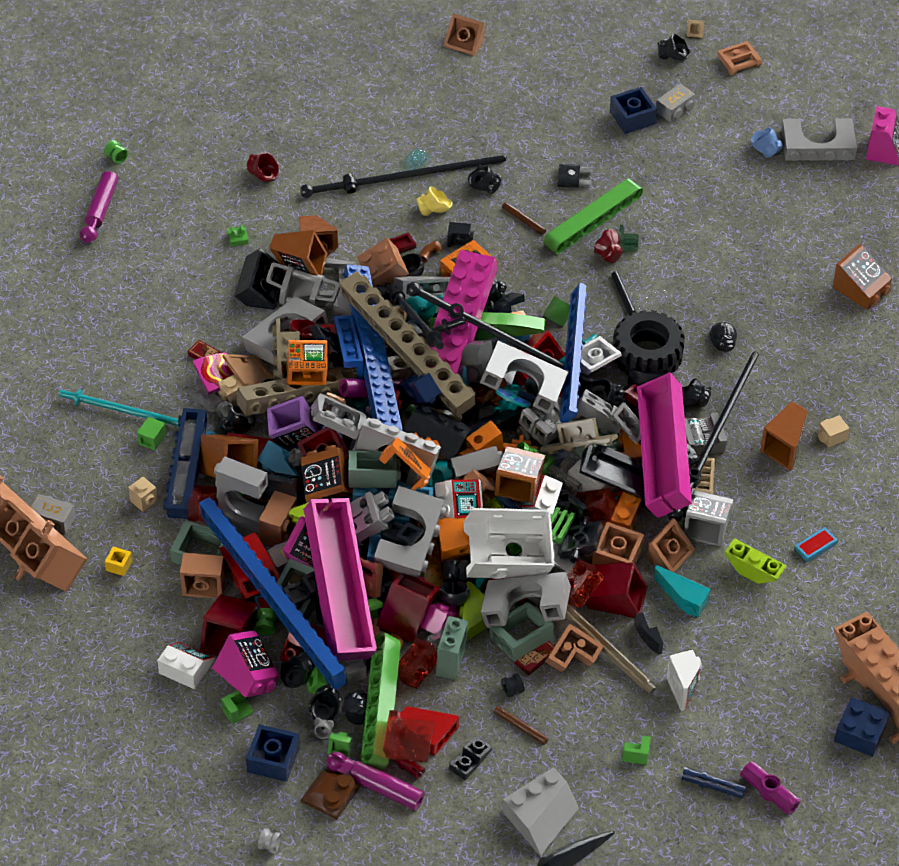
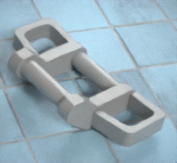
[266,263,340,307]

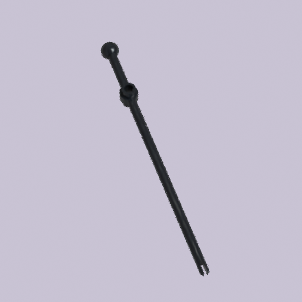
[300,155,507,198]
[406,282,594,385]
[668,351,759,521]

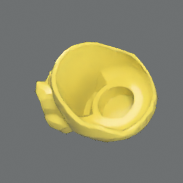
[416,187,453,216]

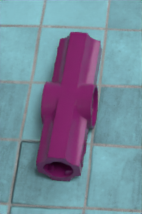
[740,761,801,815]

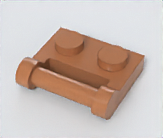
[717,41,762,75]
[360,558,383,598]

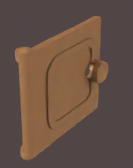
[222,354,274,386]

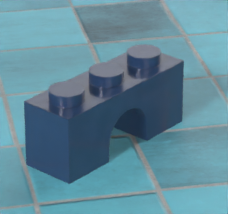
[396,373,441,405]

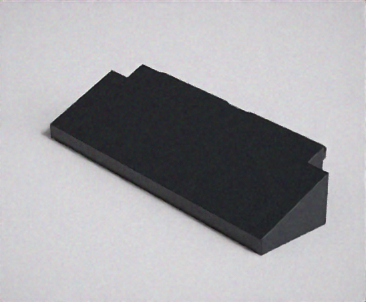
[579,444,696,518]

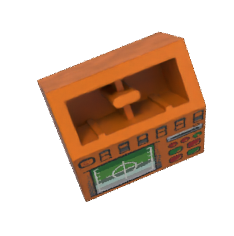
[286,340,327,385]

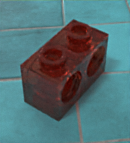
[188,485,218,522]
[575,488,618,521]
[567,560,604,609]
[398,638,437,689]

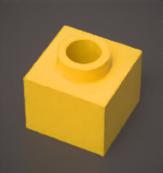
[105,546,133,576]

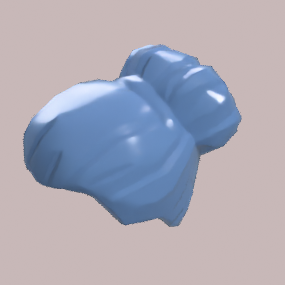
[750,127,783,158]

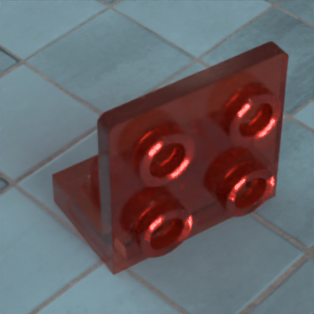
[383,710,434,763]

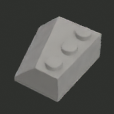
[502,767,579,857]

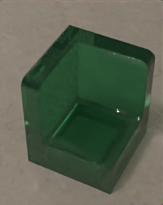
[619,225,639,252]

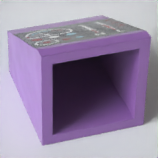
[267,396,321,451]

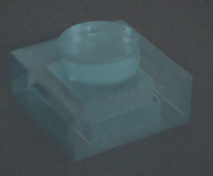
[405,147,430,169]

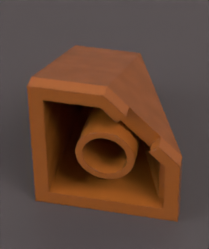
[299,215,338,258]

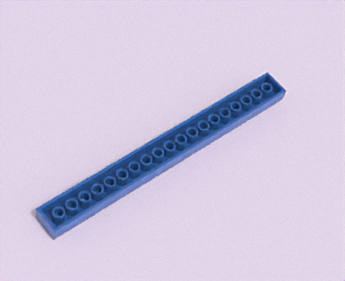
[344,264,403,431]
[199,497,346,690]

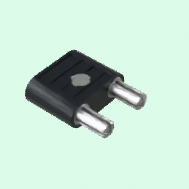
[558,163,592,188]

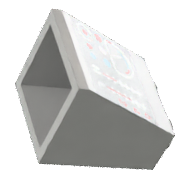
[684,490,733,547]

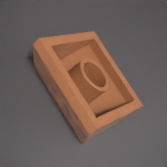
[443,13,485,56]
[647,519,695,572]

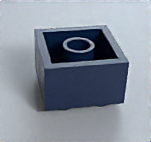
[609,87,657,134]
[834,697,890,757]
[246,724,300,782]

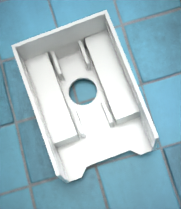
[463,508,554,579]

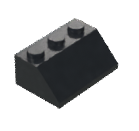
[234,248,286,310]
[403,404,472,463]
[256,470,306,505]

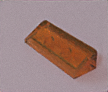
[424,536,444,590]

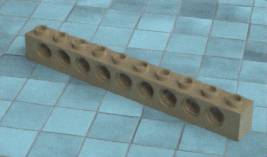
[339,271,476,417]
[237,355,416,416]

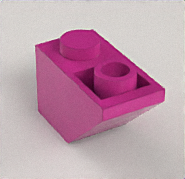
[421,602,460,636]

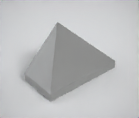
[611,402,641,444]

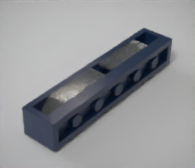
[163,408,208,519]

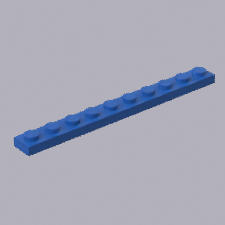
[560,283,587,423]

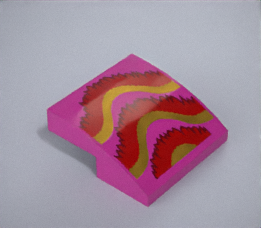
[193,353,234,395]

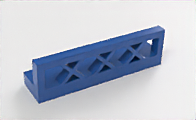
[334,315,363,379]

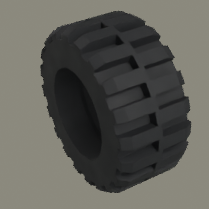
[613,310,685,376]

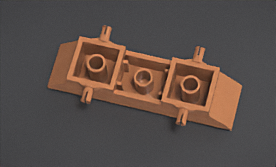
[0,475,87,591]
[834,612,899,744]

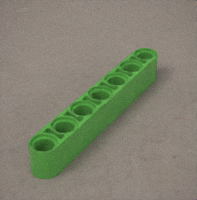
[543,179,643,254]
[361,632,401,770]

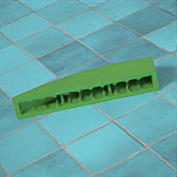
[430,312,545,341]

